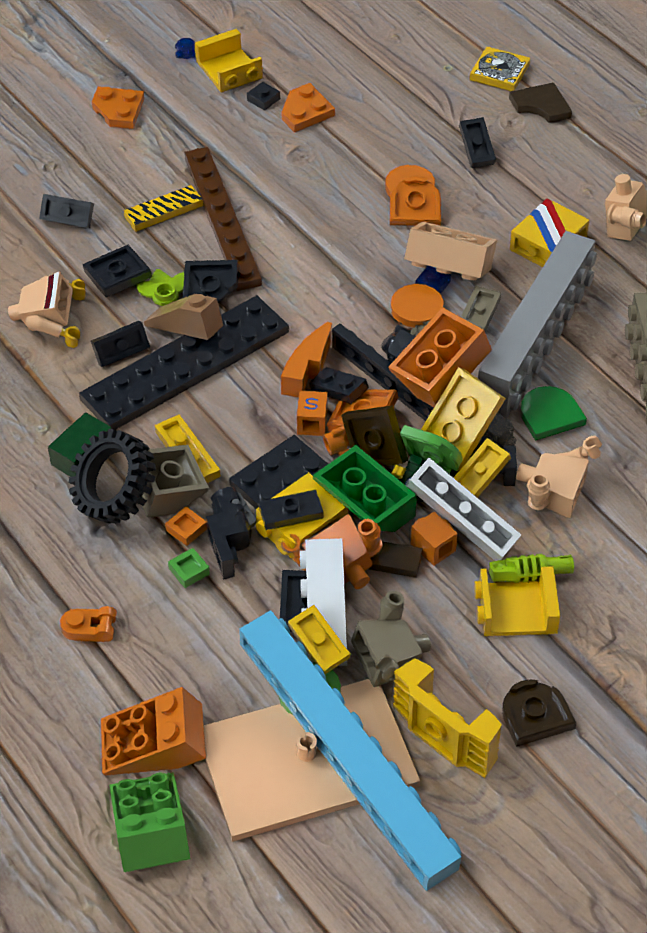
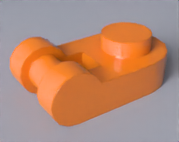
[60,606,117,642]

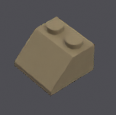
[142,445,209,518]

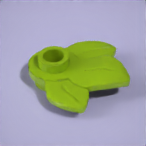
[137,269,184,306]

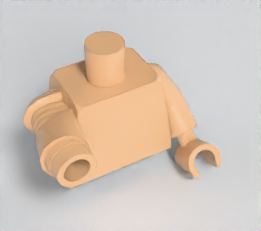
[605,174,647,241]
[516,436,602,518]

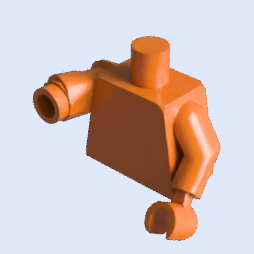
[281,514,383,589]

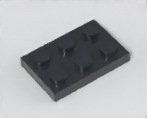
[229,434,328,509]

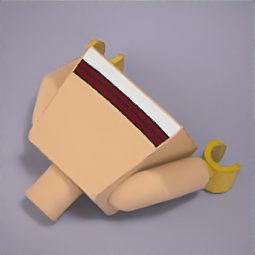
[8,271,86,348]

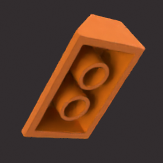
[388,307,492,408]

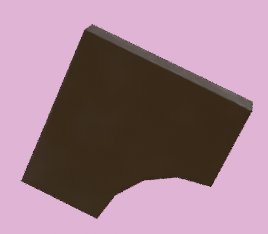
[509,82,572,123]

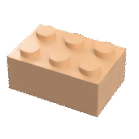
[404,222,497,280]

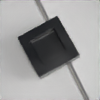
[247,82,281,111]
[498,446,517,486]

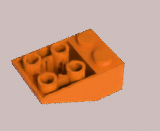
[101,687,206,776]

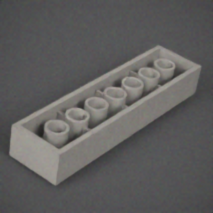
[478,231,597,419]

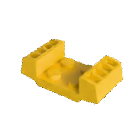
[393,658,502,778]

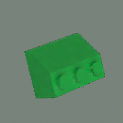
[313,445,417,532]

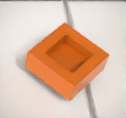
[165,507,207,546]

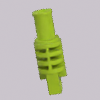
[489,554,574,583]

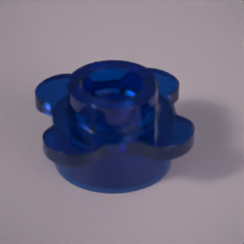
[175,38,196,59]

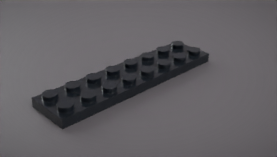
[79,295,289,430]

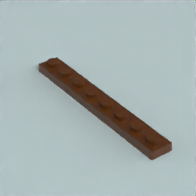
[184,147,262,291]

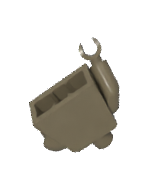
[351,591,431,687]

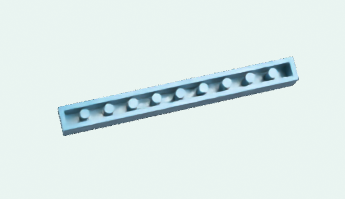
[239,610,462,891]

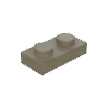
[461,286,501,332]

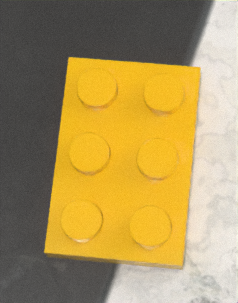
[421,367,506,471]

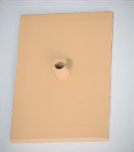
[204,679,420,842]

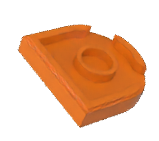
[390,176,441,226]

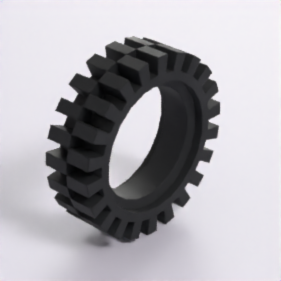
[69,429,156,524]

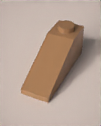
[144,294,223,340]

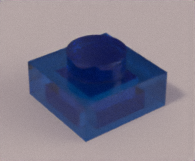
[415,266,451,294]

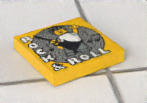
[469,46,530,91]

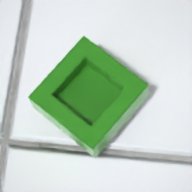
[168,548,210,588]

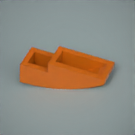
[281,322,332,397]

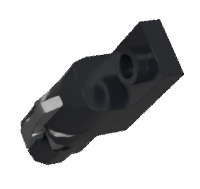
[206,487,256,580]

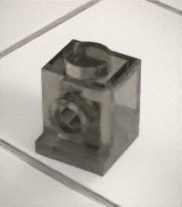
[484,407,517,449]

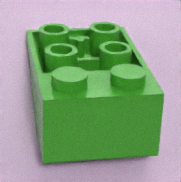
[109,772,191,872]

